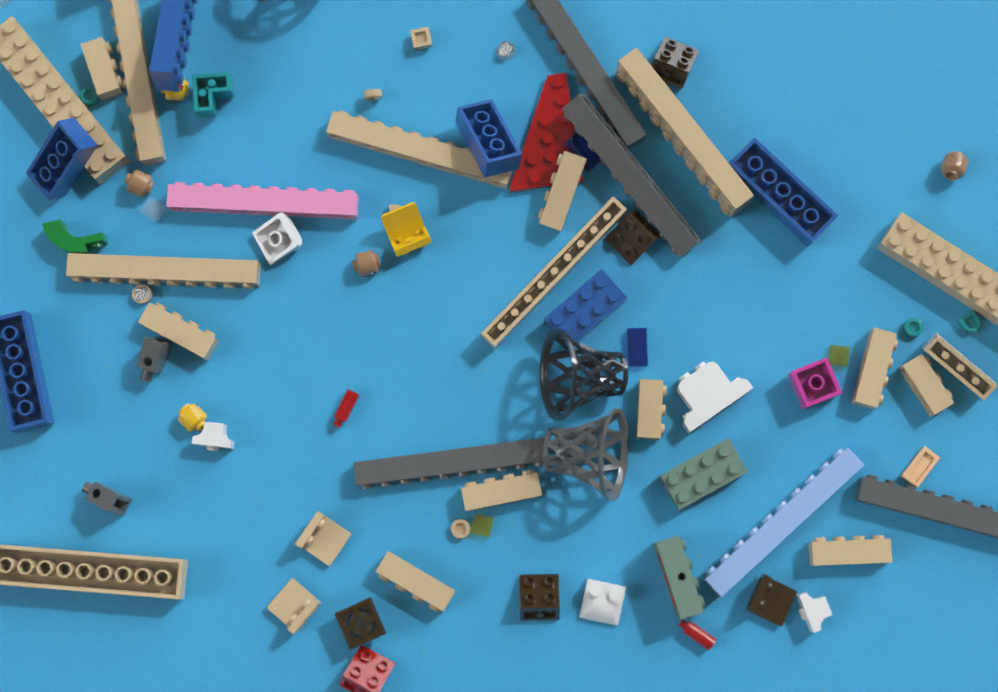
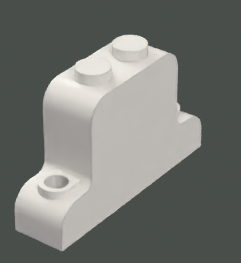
[677,361,753,434]

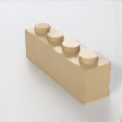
[537,151,587,231]
[138,302,219,361]
[851,327,898,410]
[923,332,998,400]
[461,470,542,512]
[808,535,892,566]
[376,551,456,613]

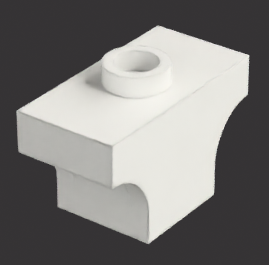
[192,422,235,451]
[796,592,832,633]

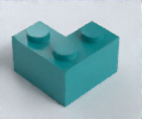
[192,72,235,118]

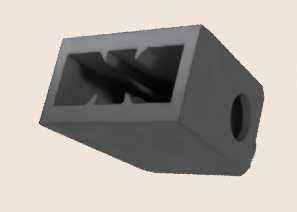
[137,337,173,382]
[82,481,132,516]

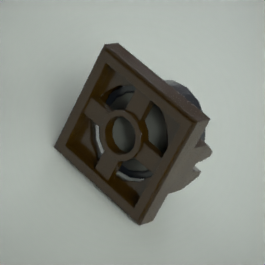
[334,597,387,650]

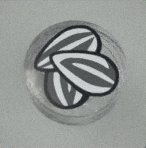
[497,41,515,61]

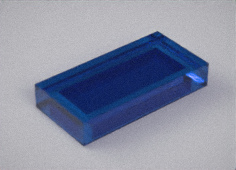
[564,132,600,172]
[627,328,648,367]

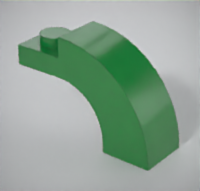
[42,219,108,254]

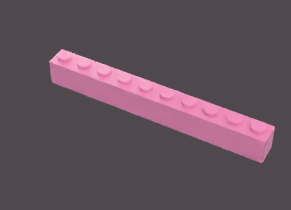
[166,182,359,220]

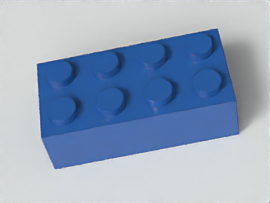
[455,99,522,178]
[26,118,98,200]
[544,269,627,347]

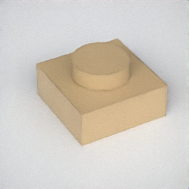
[410,27,432,50]

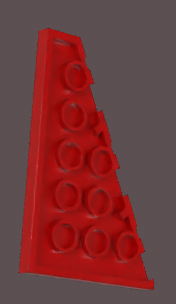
[510,73,583,193]

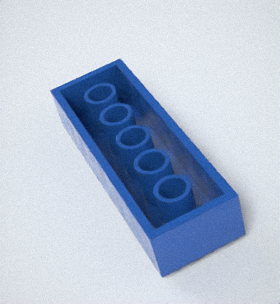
[149,0,198,92]
[729,137,839,247]
[0,310,54,433]

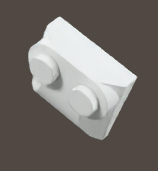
[252,213,302,265]
[579,579,626,626]

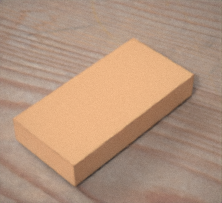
[900,446,940,488]

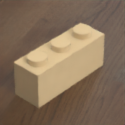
[81,37,124,101]
[899,354,954,417]
[636,379,666,440]

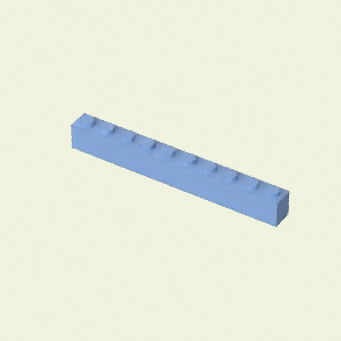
[703,448,864,597]

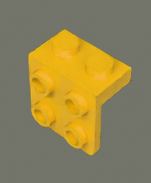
[381,202,432,257]

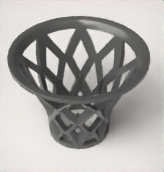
[543,408,629,501]

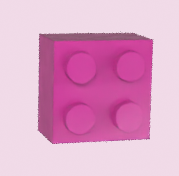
[787,357,842,410]

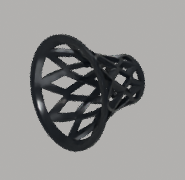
[539,328,628,421]

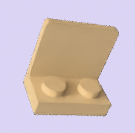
[295,511,351,566]
[267,578,322,634]

